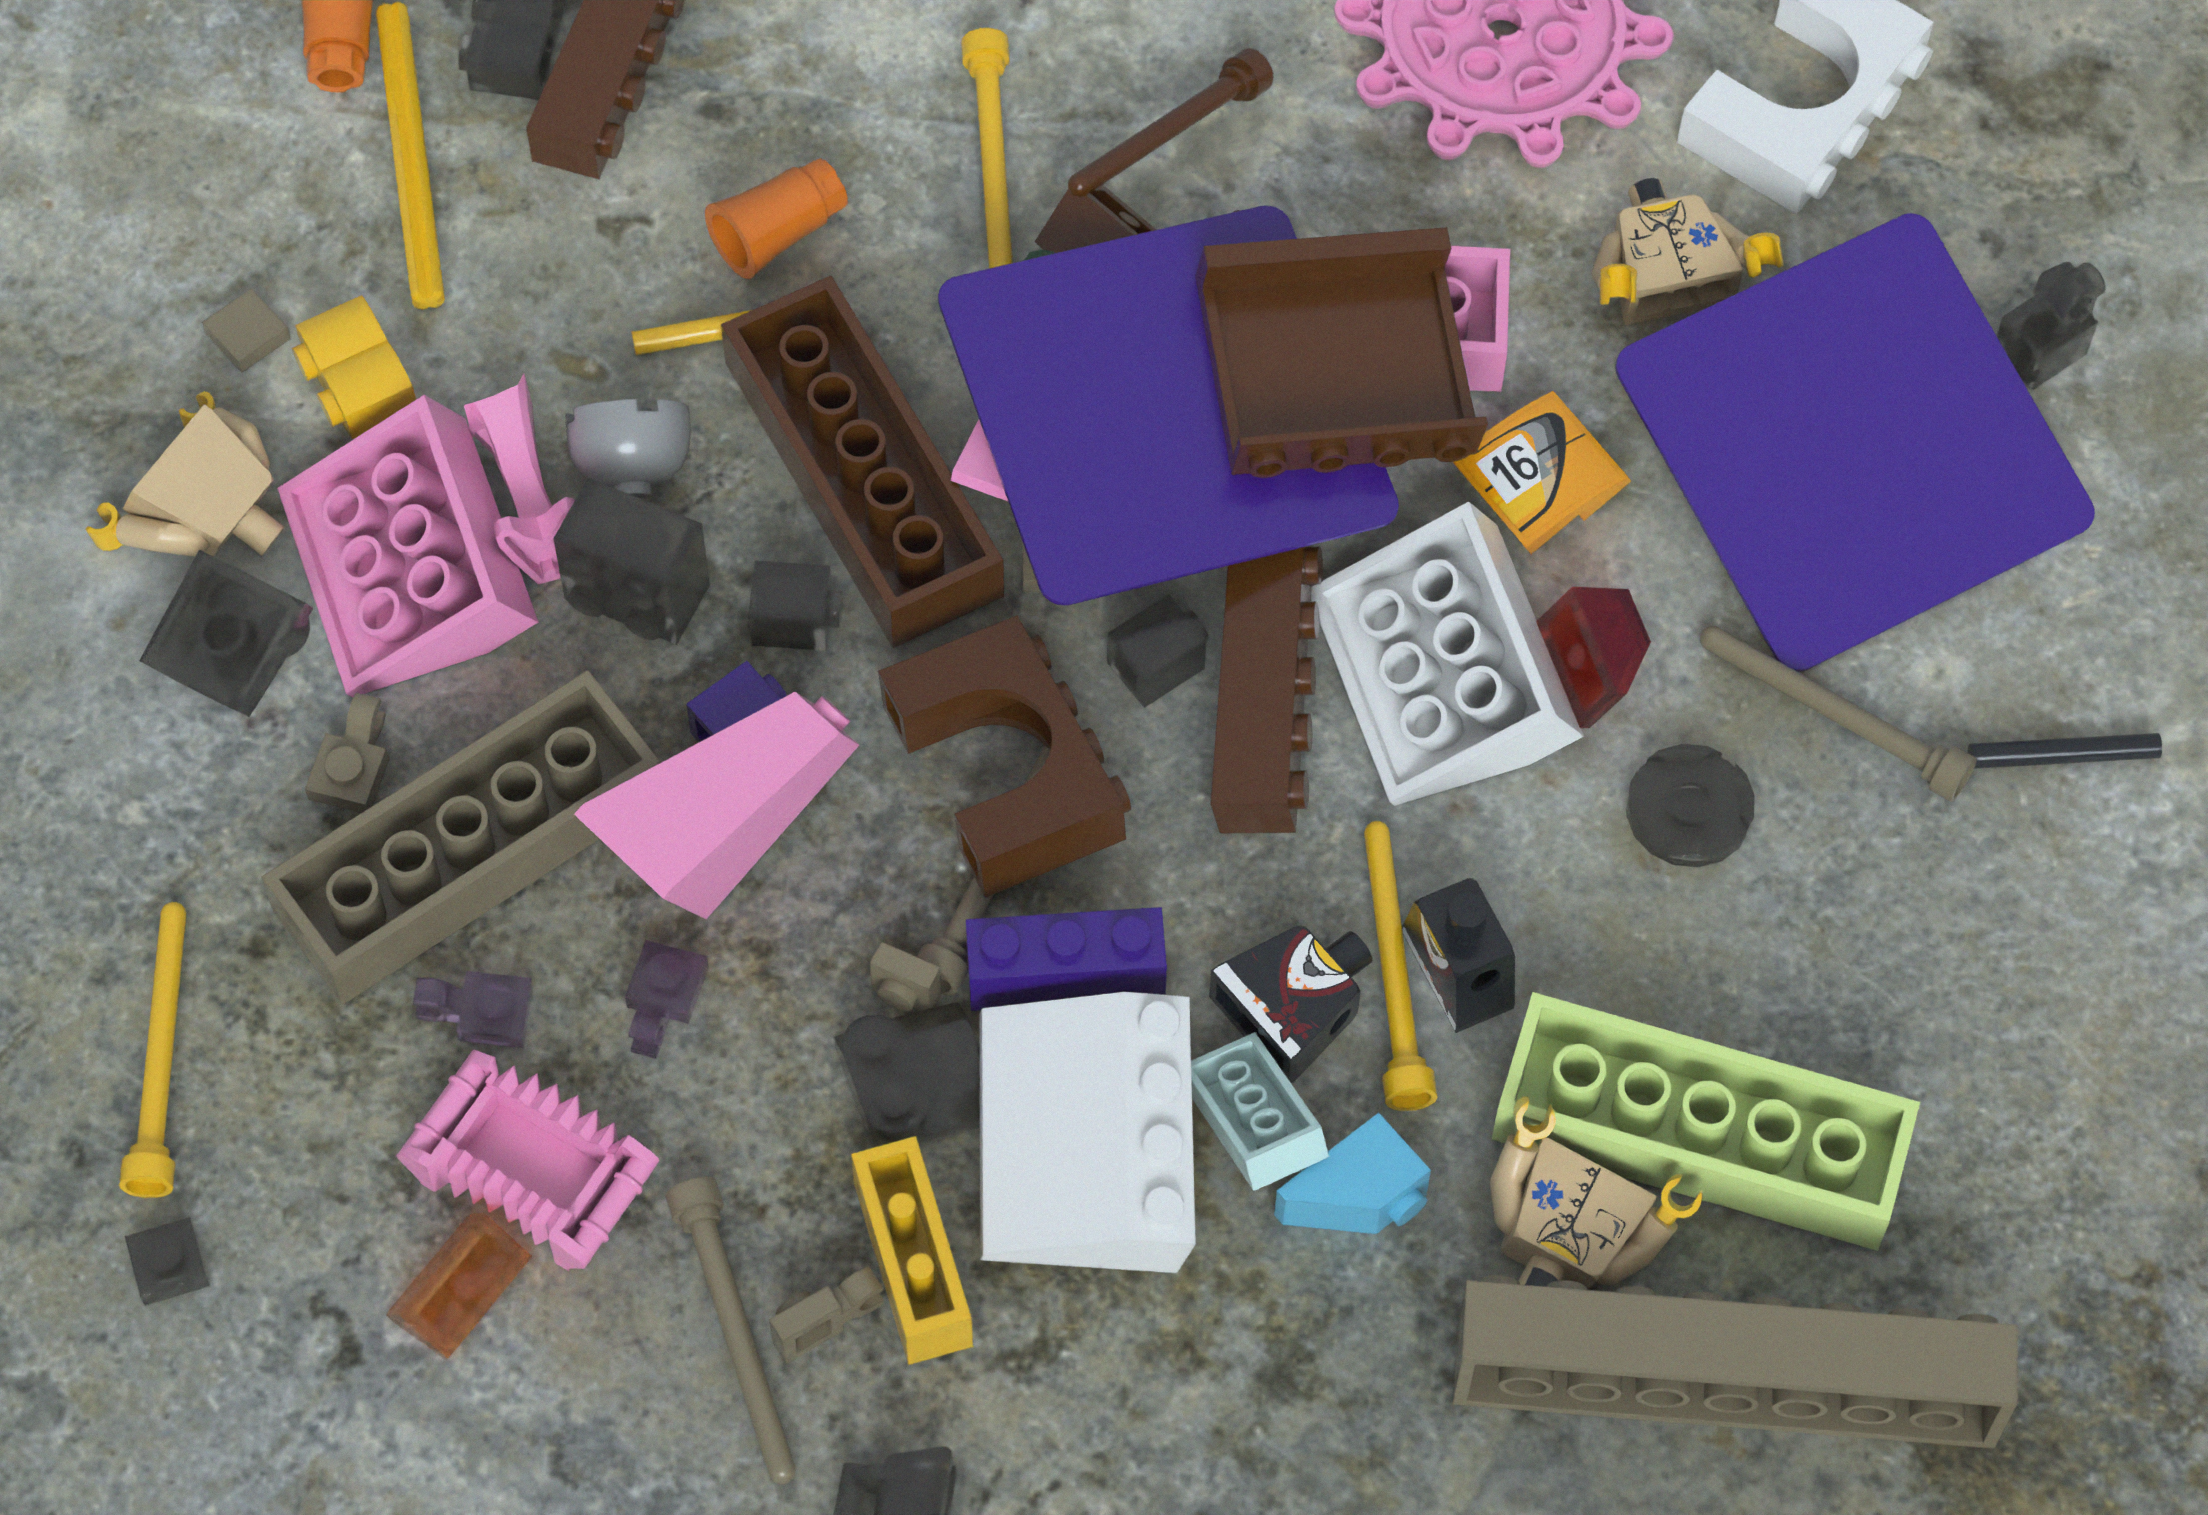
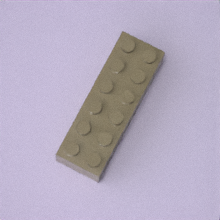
[261,670,661,1005]

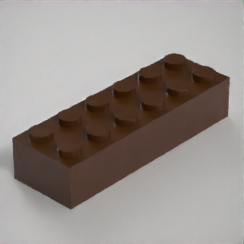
[721,275,1004,648]

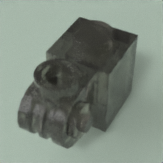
[1996,262,2106,391]

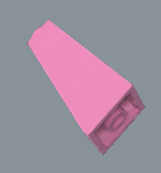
[574,692,859,919]

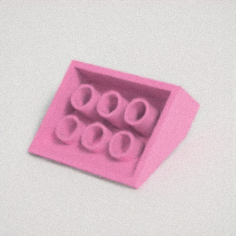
[277,395,538,697]

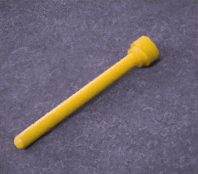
[961,28,1013,268]
[1364,821,1437,1111]
[119,902,187,1198]

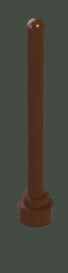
[1068,48,1273,197]

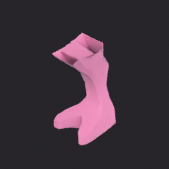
[464,374,581,585]

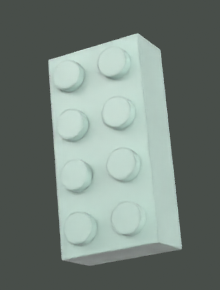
[1191,1032,1329,1191]

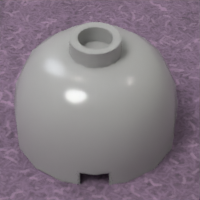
[565,399,691,500]

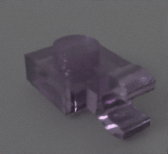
[625,940,709,1059]
[413,971,533,1048]

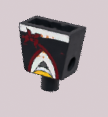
[1402,878,1515,1033]
[1209,926,1373,1084]

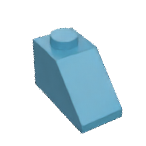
[1274,1113,1431,1234]

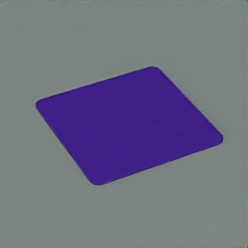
[938,206,1399,605]
[1615,213,2095,672]

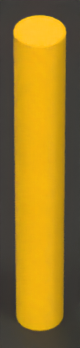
[631,310,752,355]

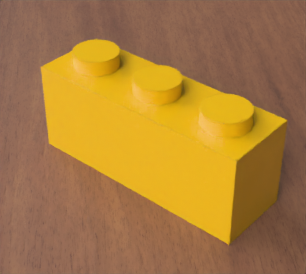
[851,1136,973,1365]

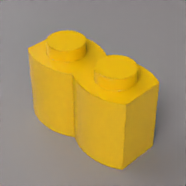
[292,295,416,439]

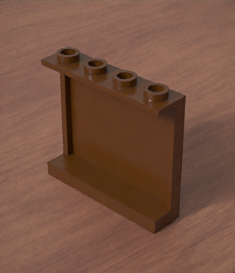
[1195,227,1488,478]

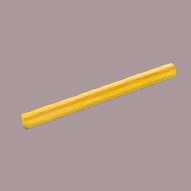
[376,1,445,310]

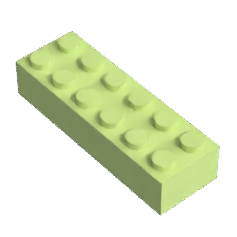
[1492,992,1920,1251]

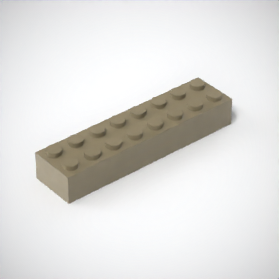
[1452,1275,2018,1449]

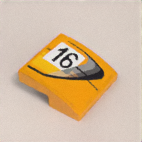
[1453,391,1631,555]

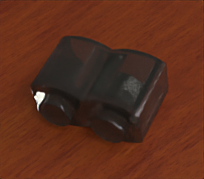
[458,0,565,100]

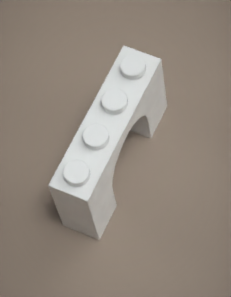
[1677,0,1934,215]

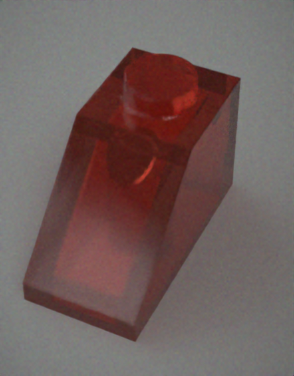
[1536,586,1651,728]

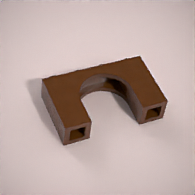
[878,615,1131,898]

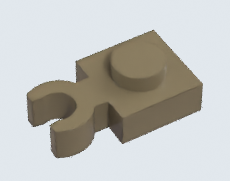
[769,1266,884,1364]

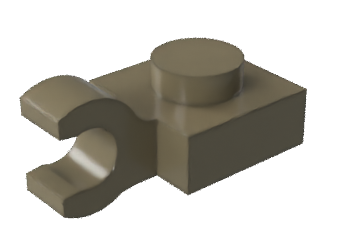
[305,693,390,813]

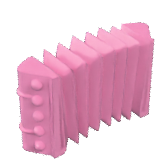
[396,1050,660,1271]

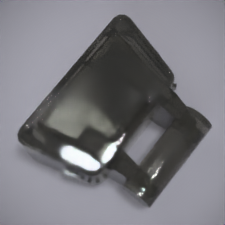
[833,1446,957,1515]

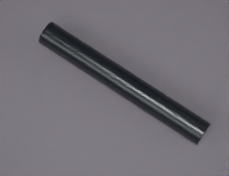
[1968,733,2162,769]

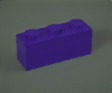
[966,907,1167,1011]

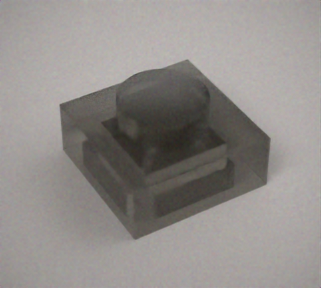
[125,1217,210,1306]

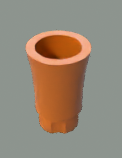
[302,0,374,92]
[705,158,848,279]

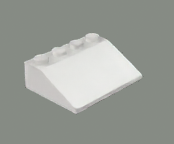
[1311,502,1584,806]
[979,992,1196,1273]

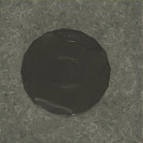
[1626,744,1755,868]

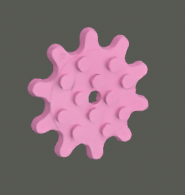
[1334,0,1674,168]

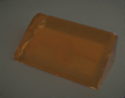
[386,1212,532,1359]

